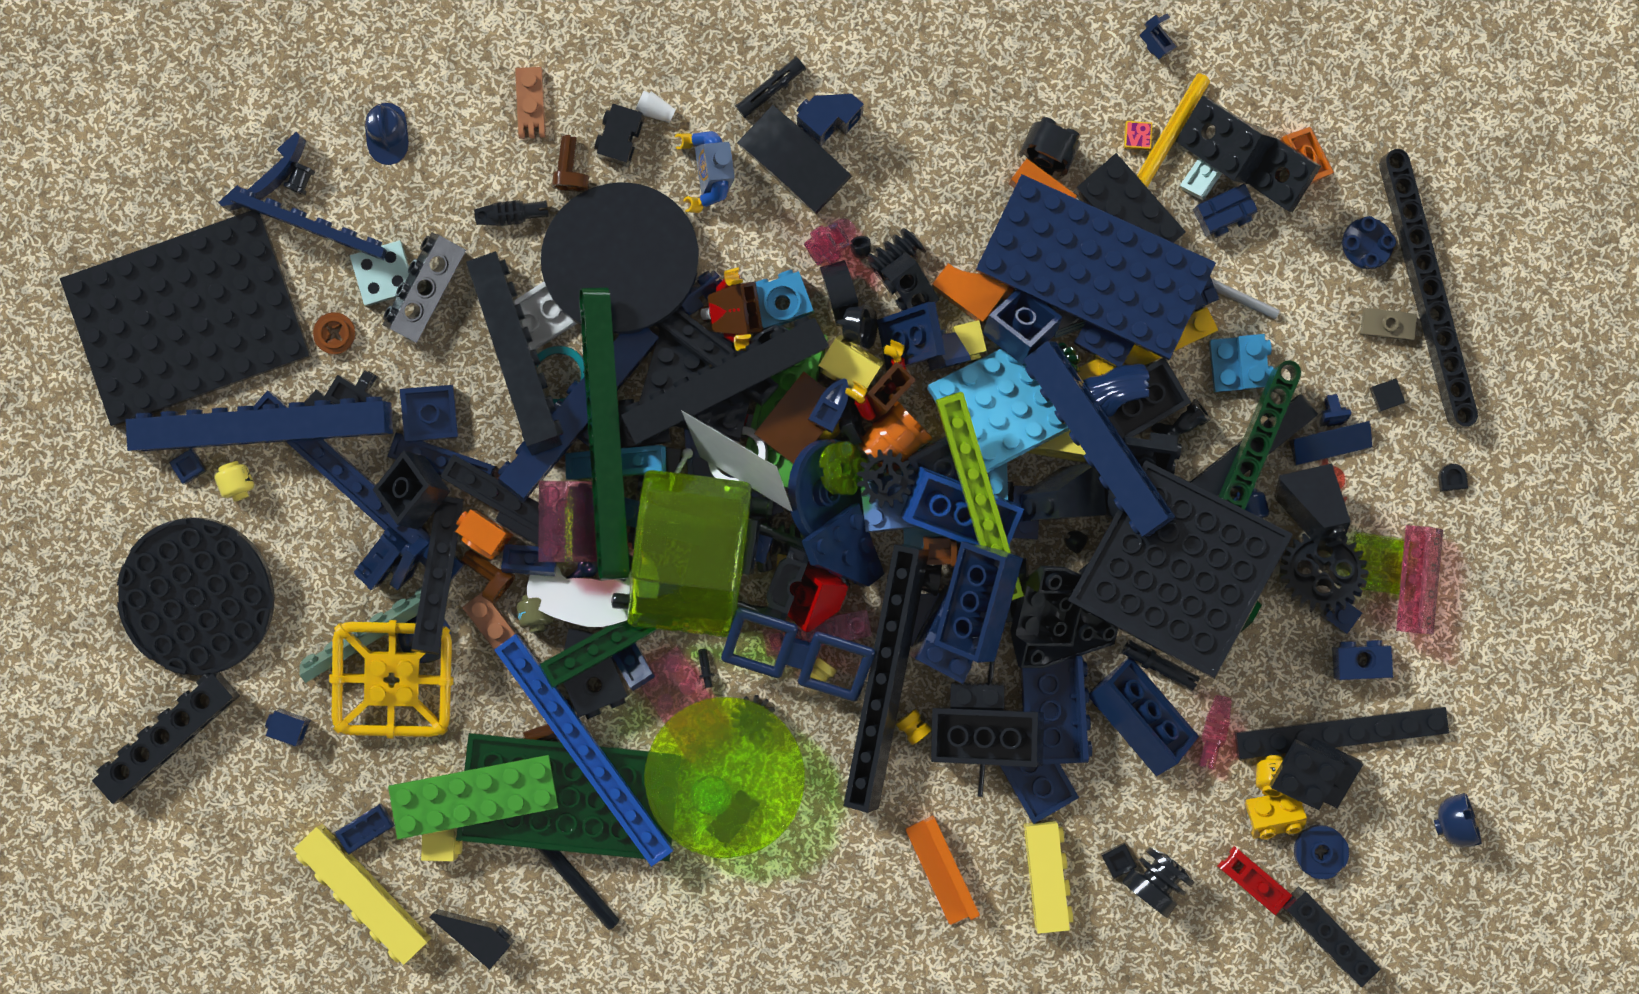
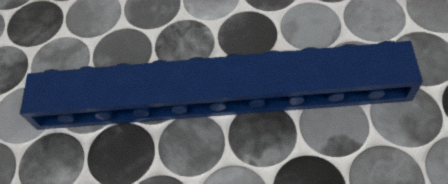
[126,397,393,452]

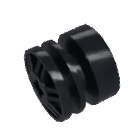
[1122,846,1195,918]

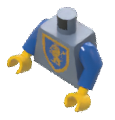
[675,131,735,213]

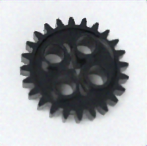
[1279,534,1369,614]

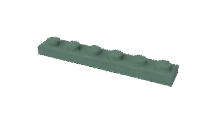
[299,587,422,683]

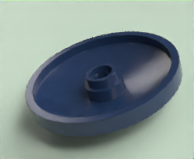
[788,439,864,538]

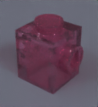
[804,222,852,266]

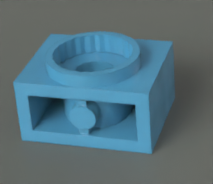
[756,270,814,330]

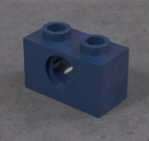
[1332,640,1393,680]

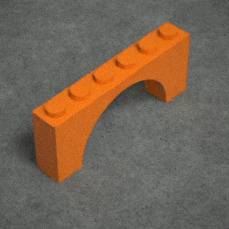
[932,158,1077,325]

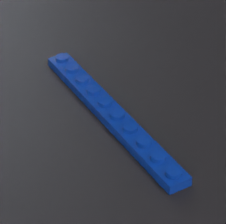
[494,633,674,867]

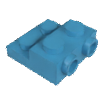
[1209,334,1273,393]

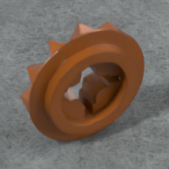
[313,312,356,354]

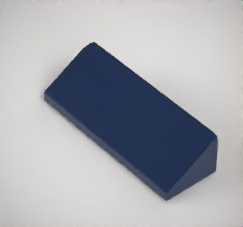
[1289,421,1372,466]

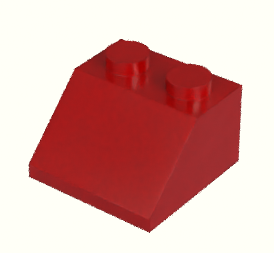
[788,561,848,632]

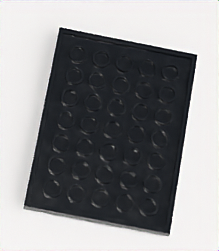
[60,210,312,427]

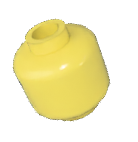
[214,461,254,502]

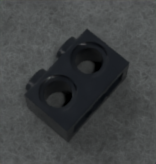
[881,252,940,311]

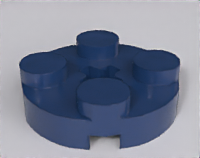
[1294,825,1349,879]

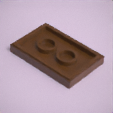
[754,371,826,464]

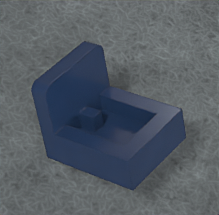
[1139,13,1177,60]

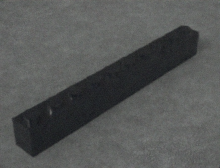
[843,544,929,813]

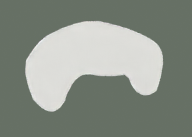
[527,549,660,627]

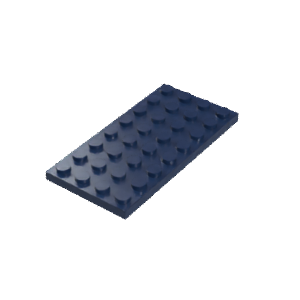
[976,174,1216,360]

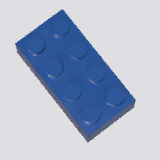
[900,466,1024,545]

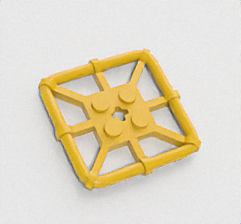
[329,620,454,739]

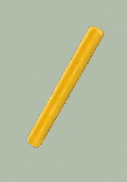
[1136,73,1210,187]

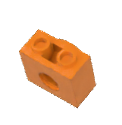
[455,509,514,560]

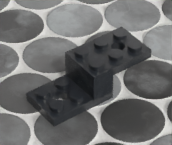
[1175,95,1321,212]

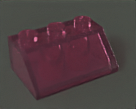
[538,481,597,562]

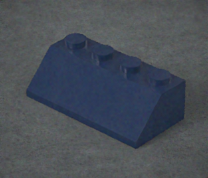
[934,541,1023,663]
[1089,657,1199,777]

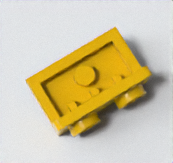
[1245,794,1307,840]

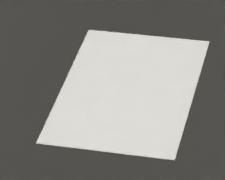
[681,410,792,511]

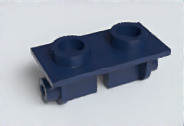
[679,270,722,316]

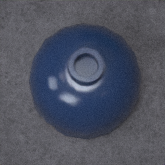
[1434,793,1482,848]

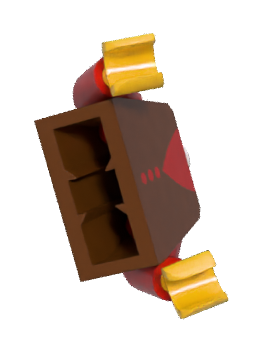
[701,267,763,351]
[845,339,916,422]

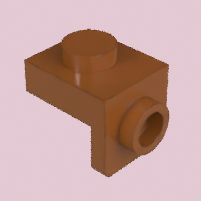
[923,536,961,567]

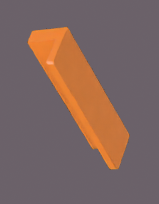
[906,815,980,925]

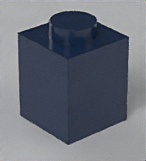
[265,709,311,747]

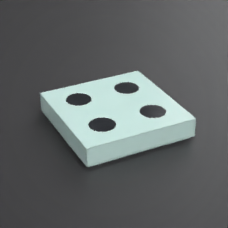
[350,240,409,306]

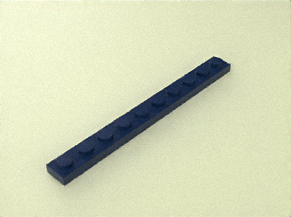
[254,390,465,581]

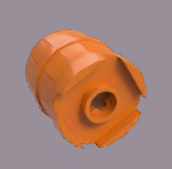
[859,401,933,475]

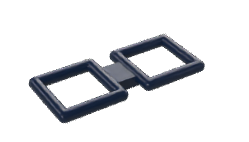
[721,607,875,702]

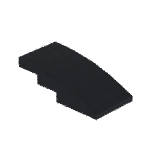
[737,105,852,214]

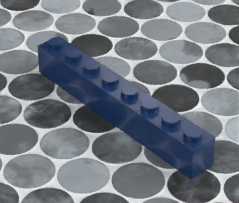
[498,328,659,503]
[1023,341,1176,537]

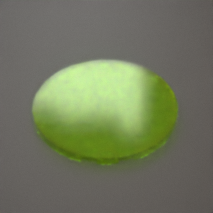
[644,697,805,858]

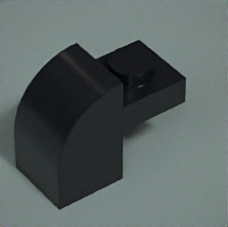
[820,260,859,326]

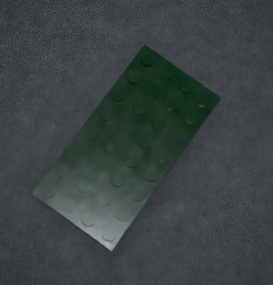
[456,733,681,862]

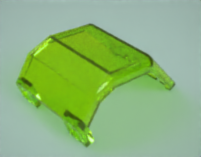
[627,470,751,638]

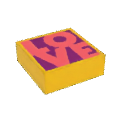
[1124,121,1152,150]

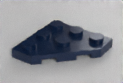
[802,504,885,587]

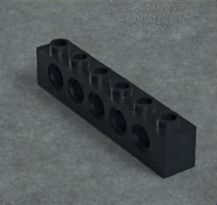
[92,672,240,804]

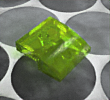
[1348,531,1409,595]

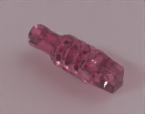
[1198,695,1232,770]

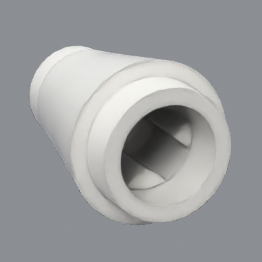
[635,91,676,123]

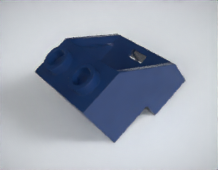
[796,94,864,146]

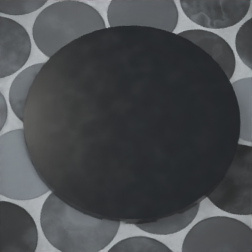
[541,182,699,335]
[117,517,275,676]

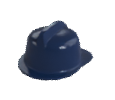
[365,103,409,165]

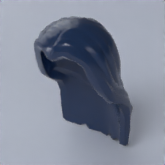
[1083,364,1150,417]

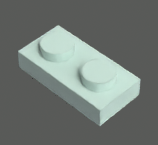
[1180,158,1222,201]

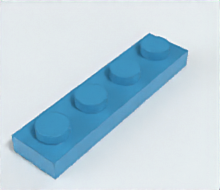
[565,445,666,480]

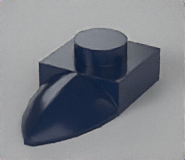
[808,378,848,433]

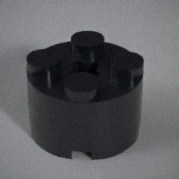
[1019,117,1080,176]

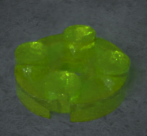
[819,441,867,495]

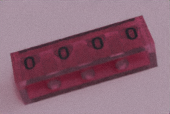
[1396,525,1443,635]

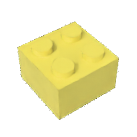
[818,335,885,390]

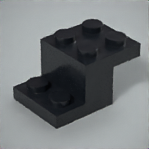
[1270,738,1363,810]

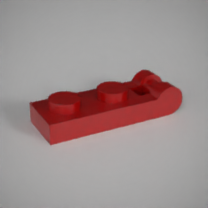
[1217,846,1293,916]

